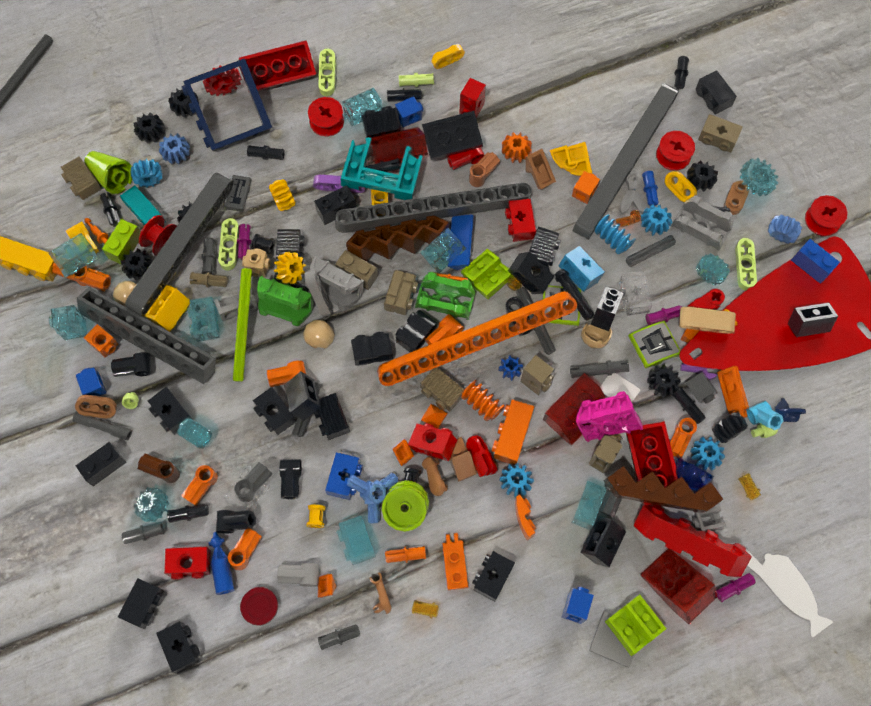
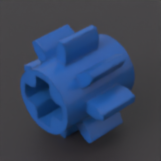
[499,355,523,381]

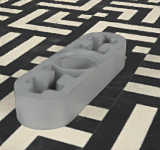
[305,270,332,316]

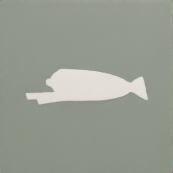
[746,549,833,637]

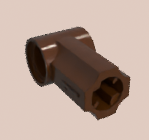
[137,453,180,483]

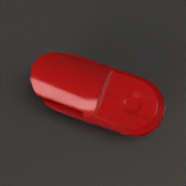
[466,435,498,477]

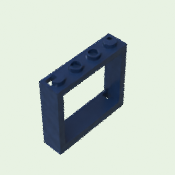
[181,58,272,150]

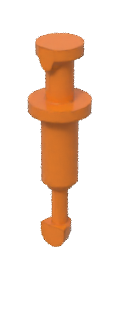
[84,218,109,244]

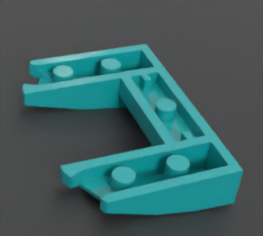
[341,137,423,200]

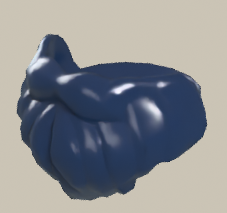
[775,398,806,422]

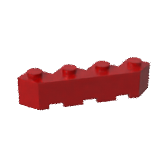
[633,505,752,577]

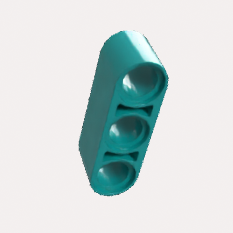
[120,185,166,225]

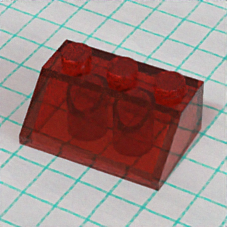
[370,127,428,164]
[543,373,606,446]

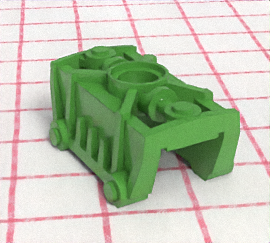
[415,272,475,320]
[257,276,313,326]

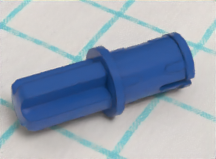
[642,171,659,206]

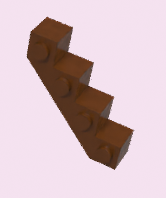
[346,215,450,262]
[603,466,724,513]

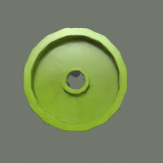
[382,480,429,532]

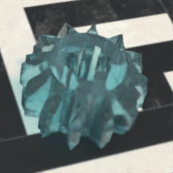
[696,253,730,285]
[177,418,212,449]
[133,487,170,522]

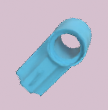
[746,401,784,430]

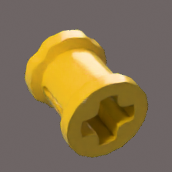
[306,504,326,528]

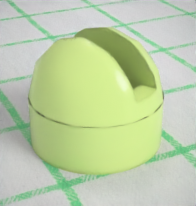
[122,392,139,409]

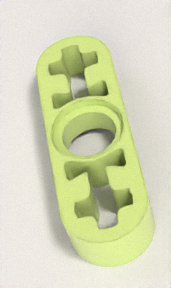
[318,49,336,96]
[218,218,239,271]
[735,238,757,291]

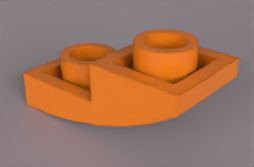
[515,495,536,541]

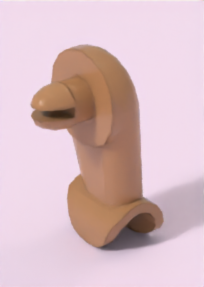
[422,457,448,496]
[369,572,392,614]

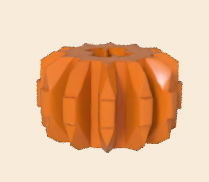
[502,132,532,163]

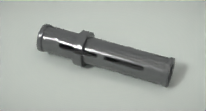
[570,360,629,378]

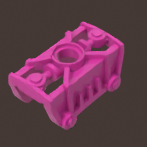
[576,391,643,442]

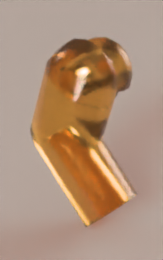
[616,210,641,228]

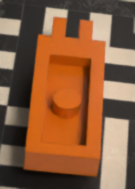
[717,366,749,418]
[442,533,468,590]

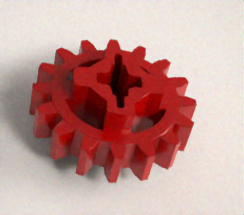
[202,64,242,96]

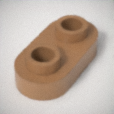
[724,181,749,215]
[75,395,117,419]

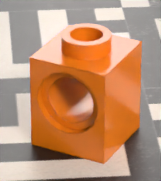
[572,171,600,204]
[84,324,119,358]

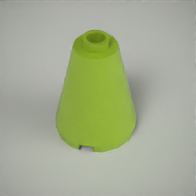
[84,151,133,194]

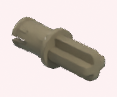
[189,272,228,287]

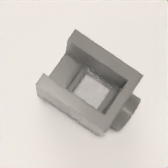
[692,506,726,531]

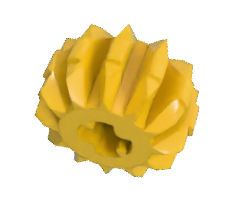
[269,179,295,211]
[273,252,306,284]

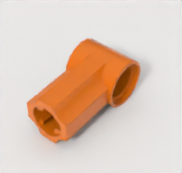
[425,314,464,345]
[267,360,306,387]
[670,418,697,459]
[181,465,218,506]
[228,529,262,571]

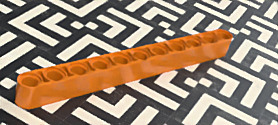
[377,291,577,386]

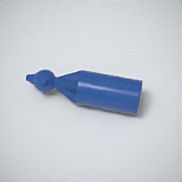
[208,532,235,595]

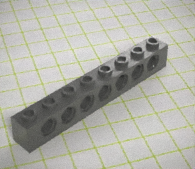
[77,287,216,384]

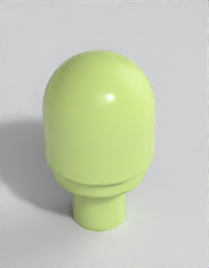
[751,423,778,438]

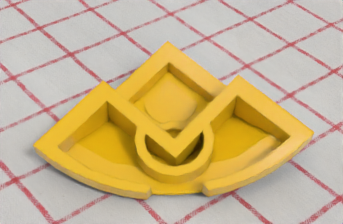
[550,142,593,176]

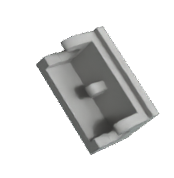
[214,290,258,322]

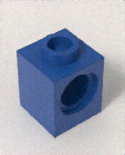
[395,96,423,128]
[76,367,106,396]

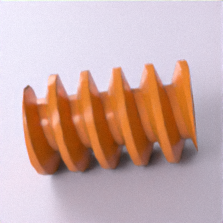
[461,380,505,421]

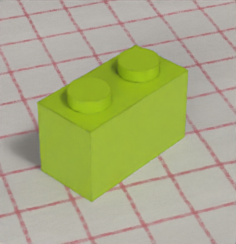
[102,219,141,264]

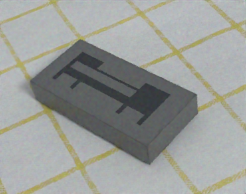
[224,175,251,212]

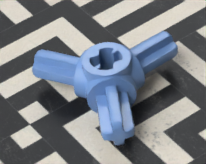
[347,473,398,523]

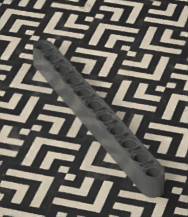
[572,83,679,240]
[335,183,532,233]

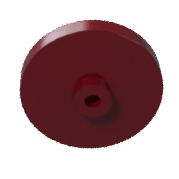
[240,587,278,626]

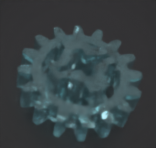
[740,158,778,196]

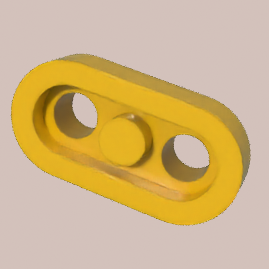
[431,44,465,69]
[665,171,697,202]

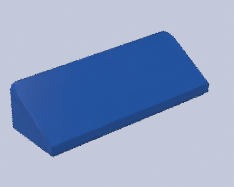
[447,214,474,270]

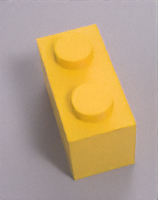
[145,285,191,332]

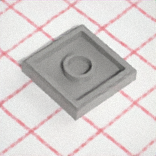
[589,611,634,668]

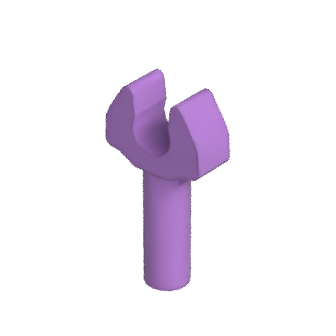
[680,363,717,380]

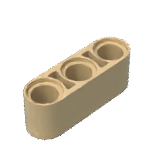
[679,307,736,334]

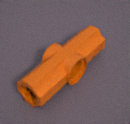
[52,258,111,292]

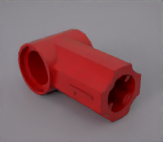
[446,148,485,170]

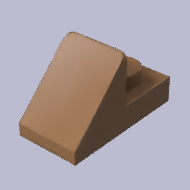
[525,149,556,190]
[449,437,477,482]

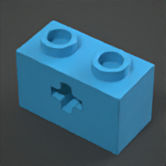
[559,246,605,292]

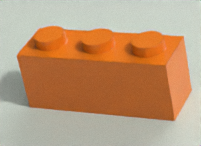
[491,399,534,465]

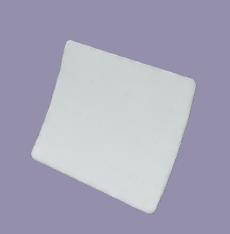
[599,373,640,402]

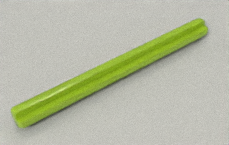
[233,268,252,382]

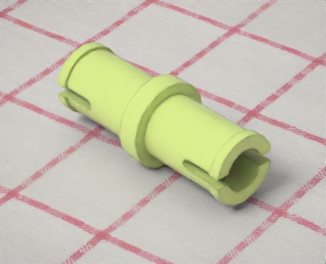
[399,73,434,87]

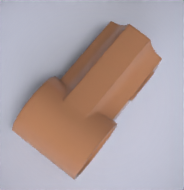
[469,152,500,187]

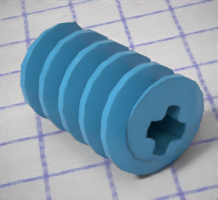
[595,214,636,254]

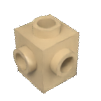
[242,249,271,278]

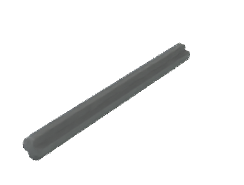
[0,34,53,108]

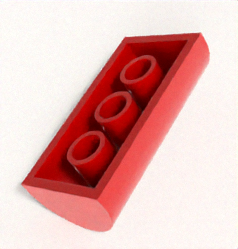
[239,40,316,92]
[626,421,679,507]

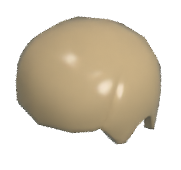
[113,281,137,308]
[303,320,335,349]
[581,324,612,349]

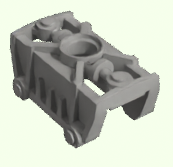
[671,195,733,251]
[309,256,364,311]

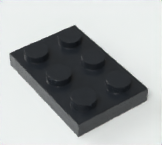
[422,111,483,160]

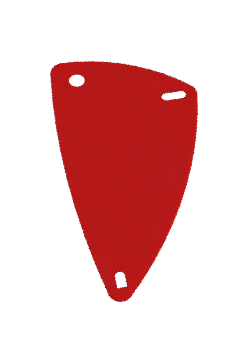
[679,236,871,371]

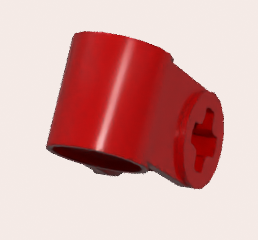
[687,289,725,310]

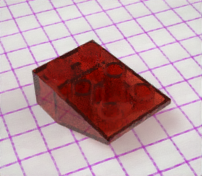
[640,548,718,624]

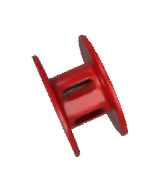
[308,97,344,137]
[656,131,695,171]
[805,195,848,236]
[139,215,177,256]

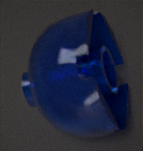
[675,458,714,492]

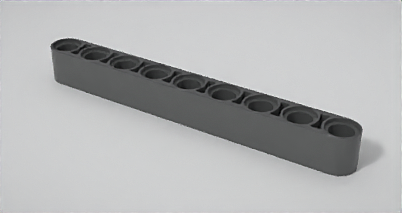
[125,172,234,316]

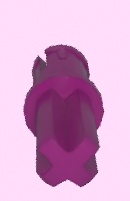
[237,224,251,260]
[645,305,682,325]
[715,573,756,603]

